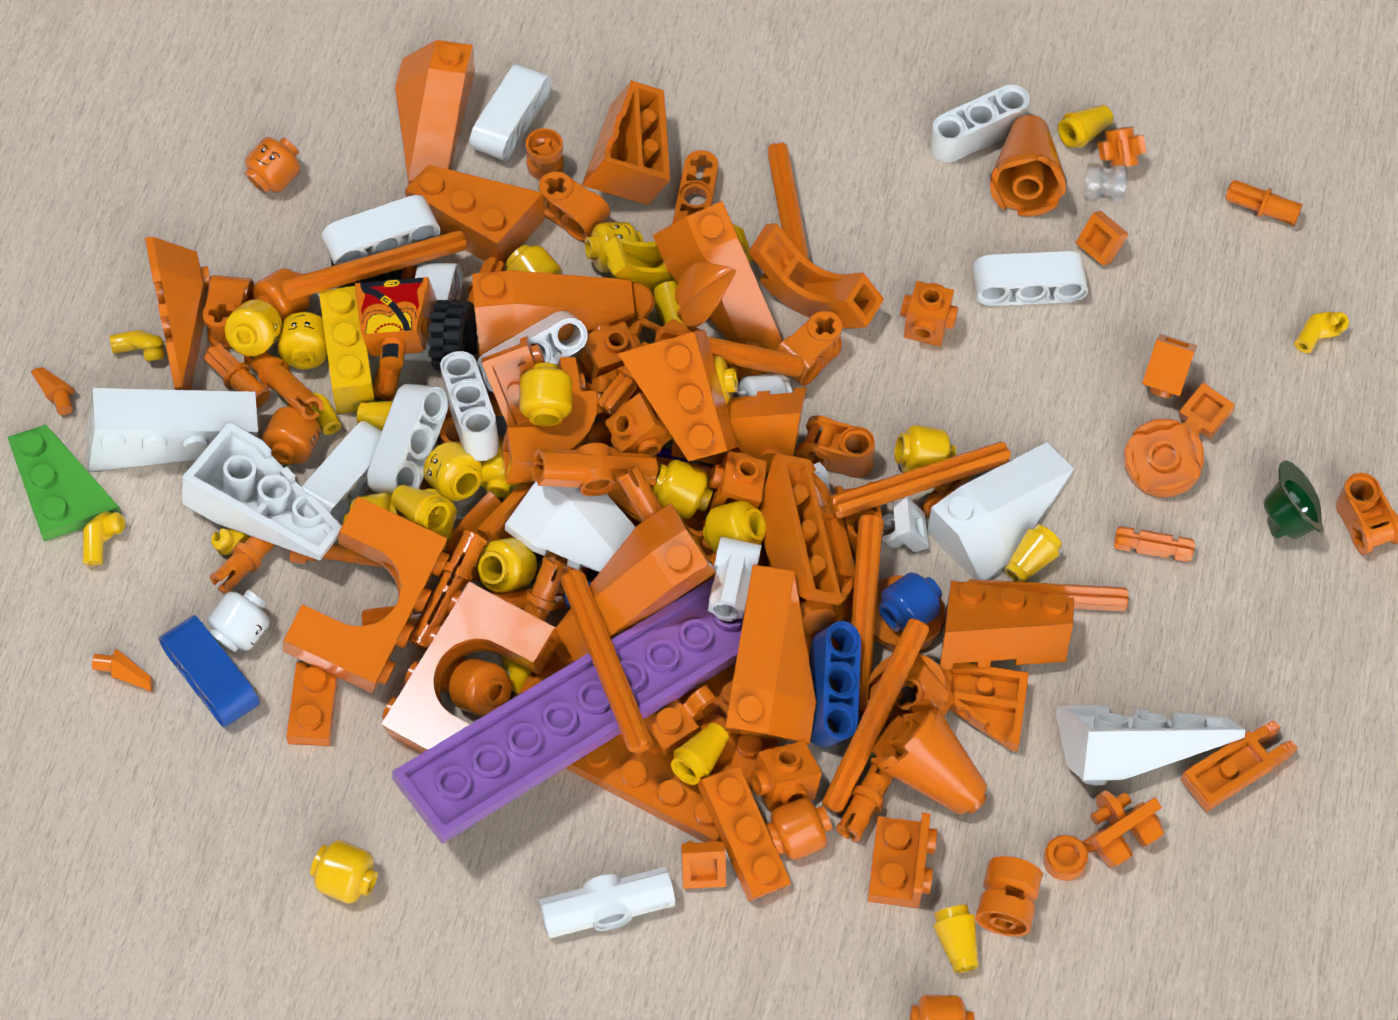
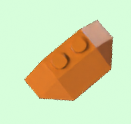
[759,453,855,605]

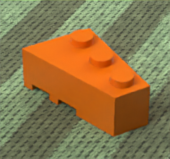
[582,80,670,205]
[405,164,545,264]
[617,330,738,461]
[671,387,807,475]
[940,580,1075,670]

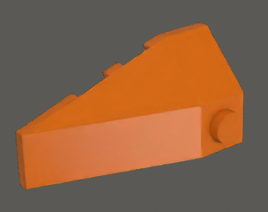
[395,40,475,184]
[652,201,782,350]
[145,236,211,390]
[472,270,635,357]
[556,503,717,661]
[726,565,816,745]

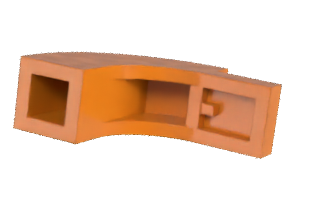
[748,223,884,329]
[501,357,598,484]

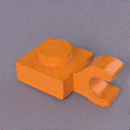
[643,686,717,756]

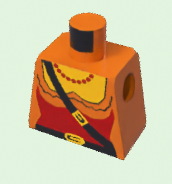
[355,277,437,370]

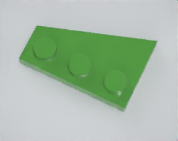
[7,424,121,541]

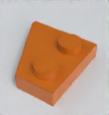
[944,663,1029,752]

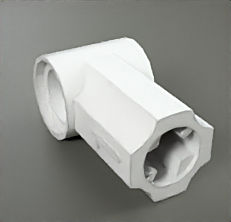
[708,536,761,622]

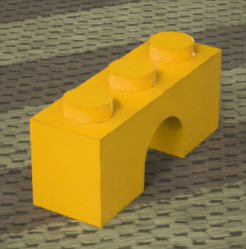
[319,286,375,414]

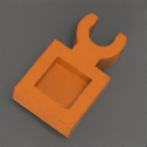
[1179,383,1235,439]

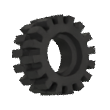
[428,300,478,371]

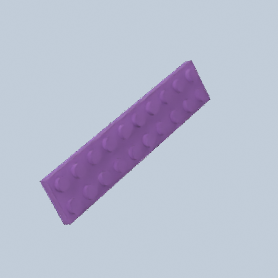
[392,577,747,844]

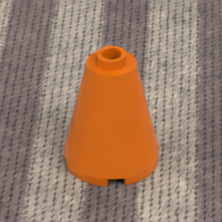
[990,115,1066,217]
[870,699,987,815]

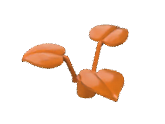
[625,261,737,398]

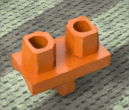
[1082,791,1165,868]

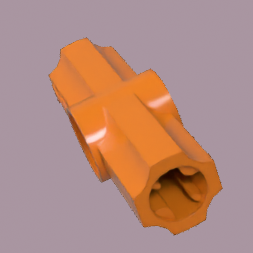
[531,443,659,497]

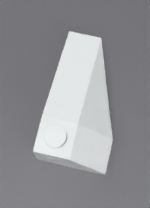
[182,422,342,560]
[927,442,1074,580]
[505,482,635,572]
[1055,705,1245,786]

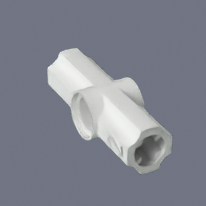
[539,867,675,939]

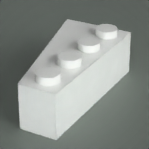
[86,388,258,472]

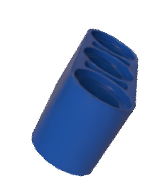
[158,615,260,728]
[809,621,861,748]

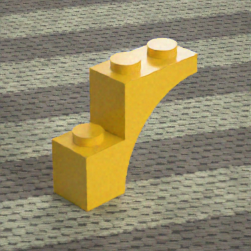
[603,223,753,293]

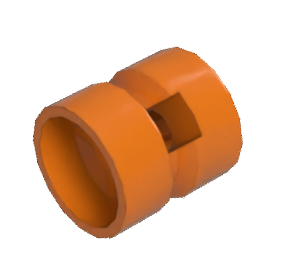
[975,856,1043,937]

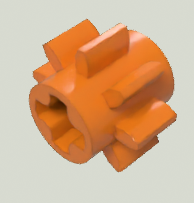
[1098,126,1147,169]

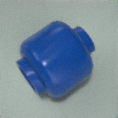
[879,572,942,632]

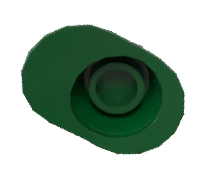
[1263,460,1324,539]

